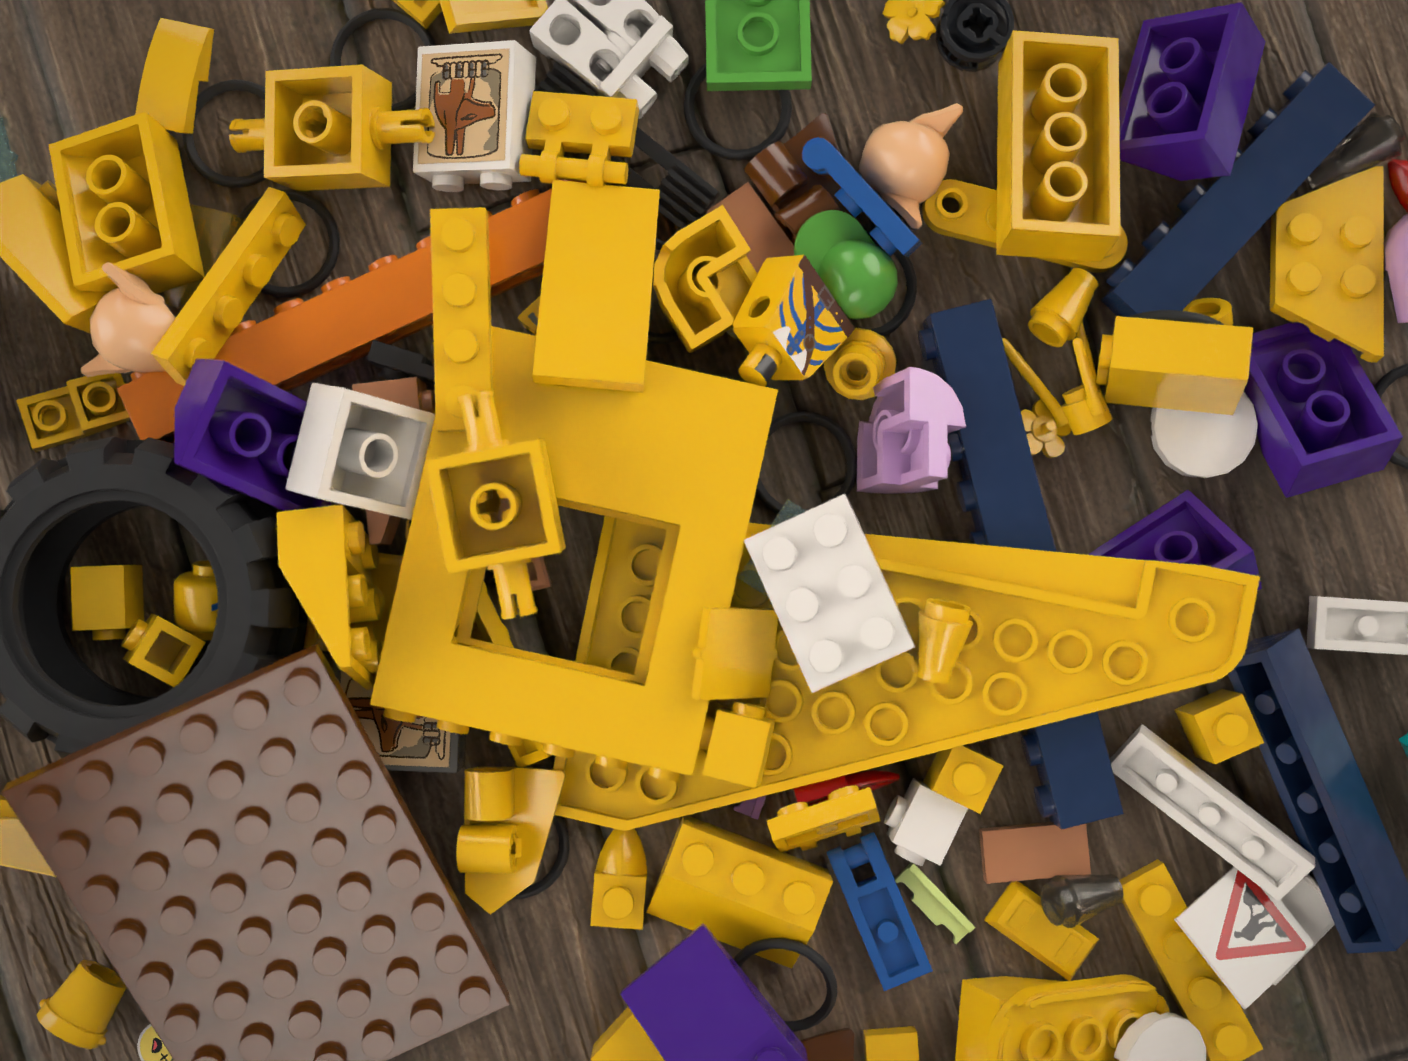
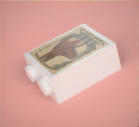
[413,40,536,192]

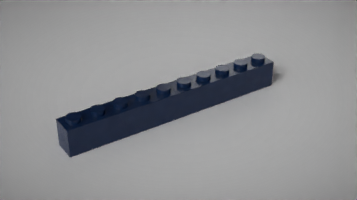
[918,299,1124,830]

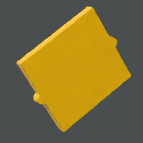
[692,607,779,700]

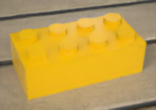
[996,30,1120,262]

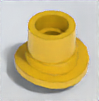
[824,328,897,400]

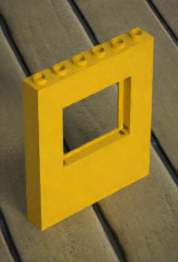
[370,326,778,782]

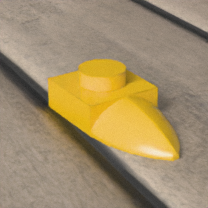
[590,829,647,930]

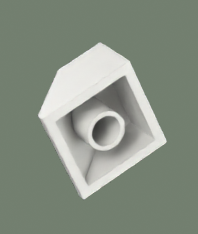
[285,383,435,520]

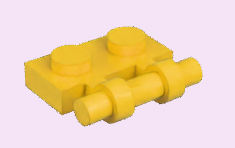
[519,91,639,187]
[766,785,880,853]

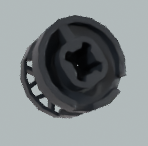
[936,0,1014,72]

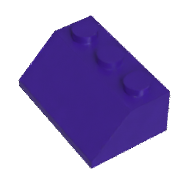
[1119,2,1266,181]
[174,358,332,511]
[1087,490,1262,591]

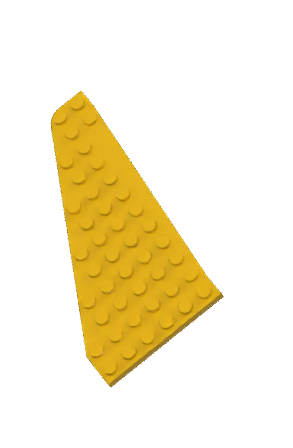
[553,516,1260,831]

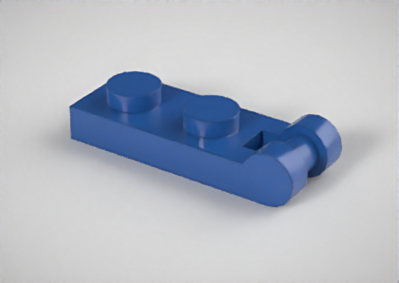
[802,137,923,258]
[826,832,933,991]

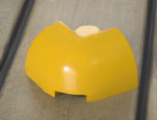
[654,205,757,353]

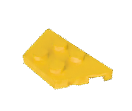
[1270,166,1384,363]

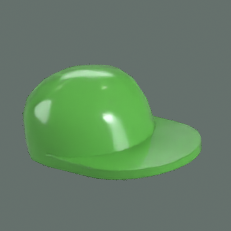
[794,210,898,320]

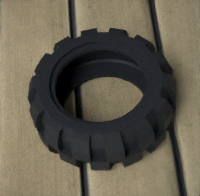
[0,436,308,758]

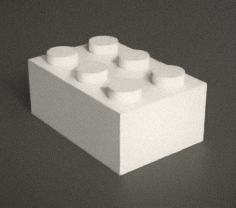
[744,494,915,693]

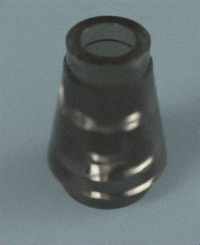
[1041,874,1124,928]

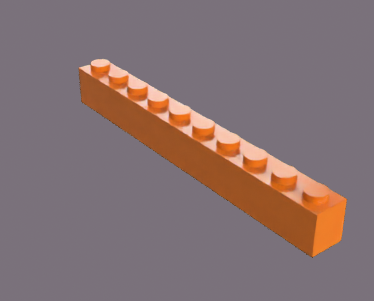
[117,179,587,443]

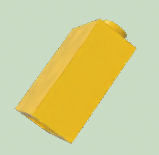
[1096,316,1253,415]

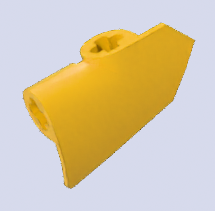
[456,767,566,915]

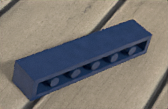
[1100,62,1375,317]
[1228,628,1408,954]

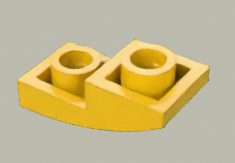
[136,18,214,133]
[16,373,131,452]

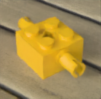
[229,65,435,191]
[425,390,566,619]

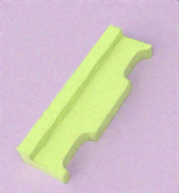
[894,862,975,944]

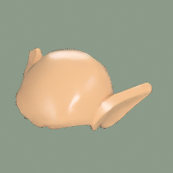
[859,103,963,229]
[81,262,175,377]

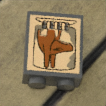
[333,661,466,773]

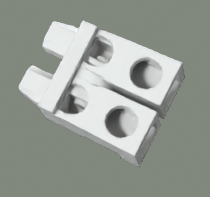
[529,0,689,119]

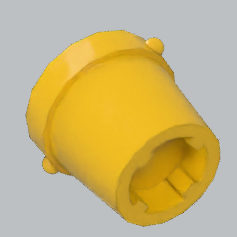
[36,960,127,1049]

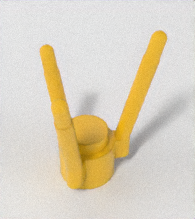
[1002,321,1113,435]

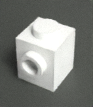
[884,778,968,866]

